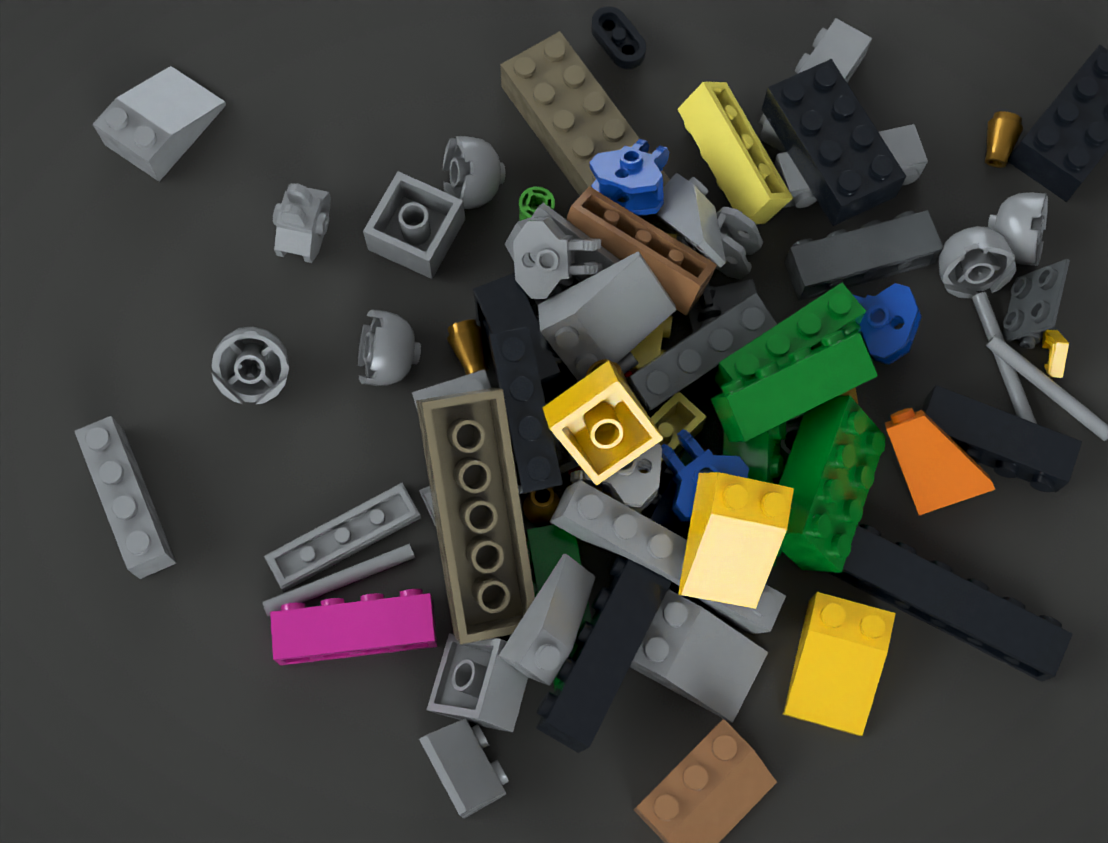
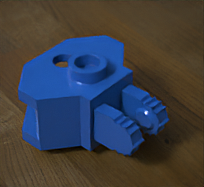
[589,139,670,216]
[853,283,922,365]
[661,429,749,522]

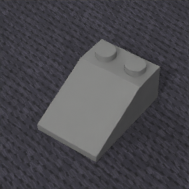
[93,66,226,182]
[538,251,676,382]
[630,589,768,723]

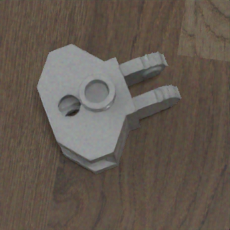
[273,183,331,263]
[679,207,763,279]
[513,217,602,299]
[570,443,662,514]

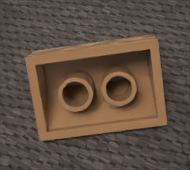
[633,719,777,843]

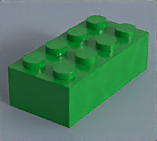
[779,395,887,573]

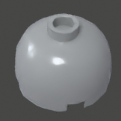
[443,136,506,209]
[988,192,1048,266]
[939,226,1016,299]
[358,309,421,386]
[212,326,290,404]

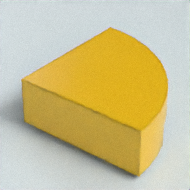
[1042,330,1069,378]

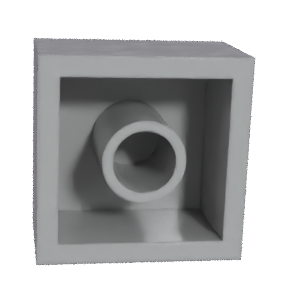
[363,171,465,279]

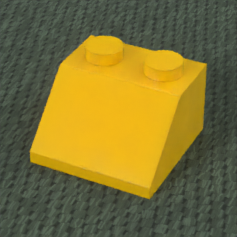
[542,360,663,486]

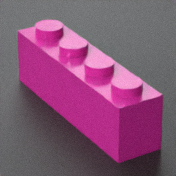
[270,589,437,665]

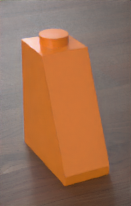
[885,408,995,515]

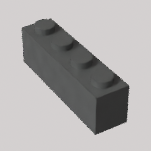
[784,210,944,301]
[626,293,777,411]

